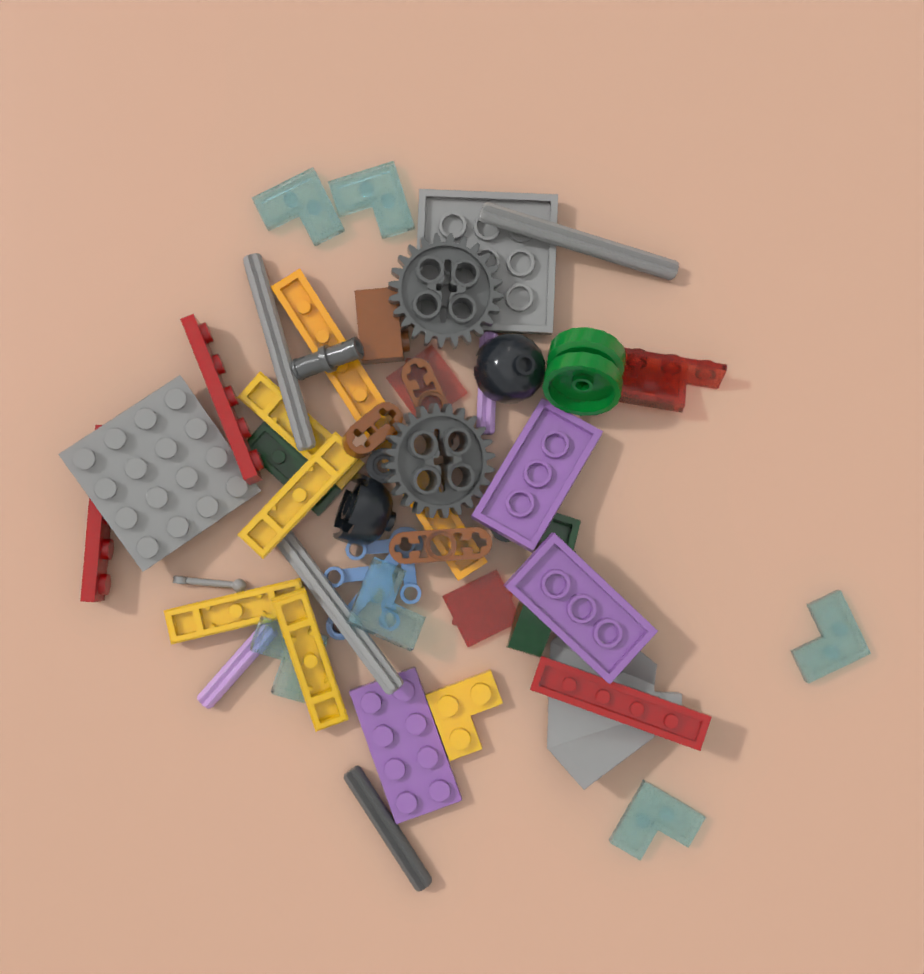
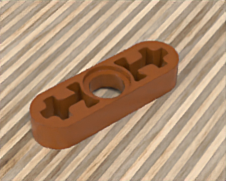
[401,358,460,451]
[389,527,492,564]

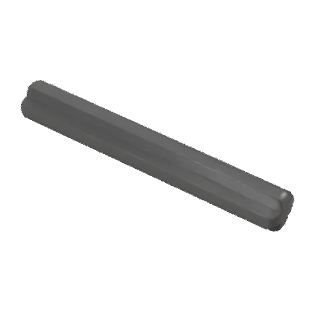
[344,766,432,892]

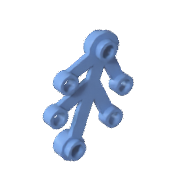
[324,527,423,640]

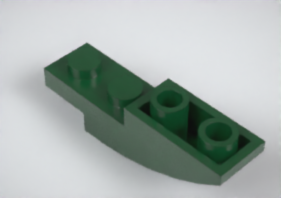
[506,513,581,658]

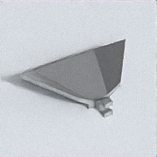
[547,636,682,790]

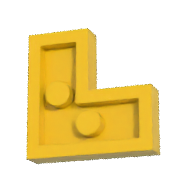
[425,669,503,761]

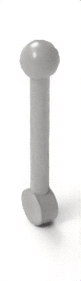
[173,576,246,592]

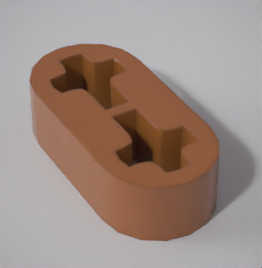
[342,402,403,458]

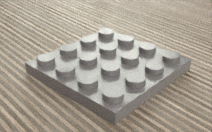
[416,189,558,335]
[58,375,261,572]

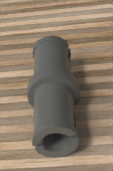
[291,337,364,381]

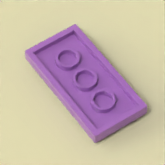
[471,398,603,553]
[503,532,658,684]
[349,667,462,824]

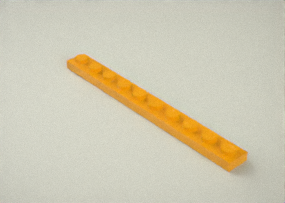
[271,268,487,581]

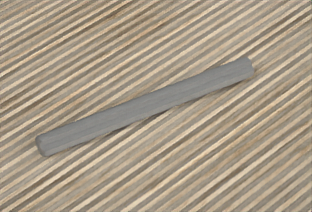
[479,202,679,280]
[243,253,316,451]
[277,531,404,695]

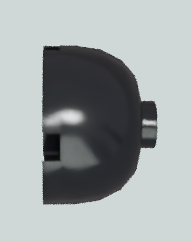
[474,334,545,404]
[333,473,396,546]

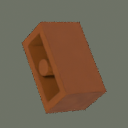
[354,287,410,365]

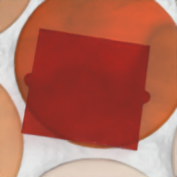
[386,344,467,417]
[442,569,516,647]

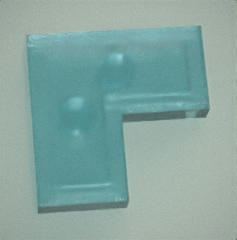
[328,161,415,239]
[252,167,345,246]
[346,557,426,651]
[790,590,871,684]
[249,615,329,703]
[609,779,706,861]

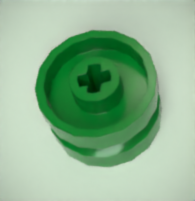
[542,327,626,416]

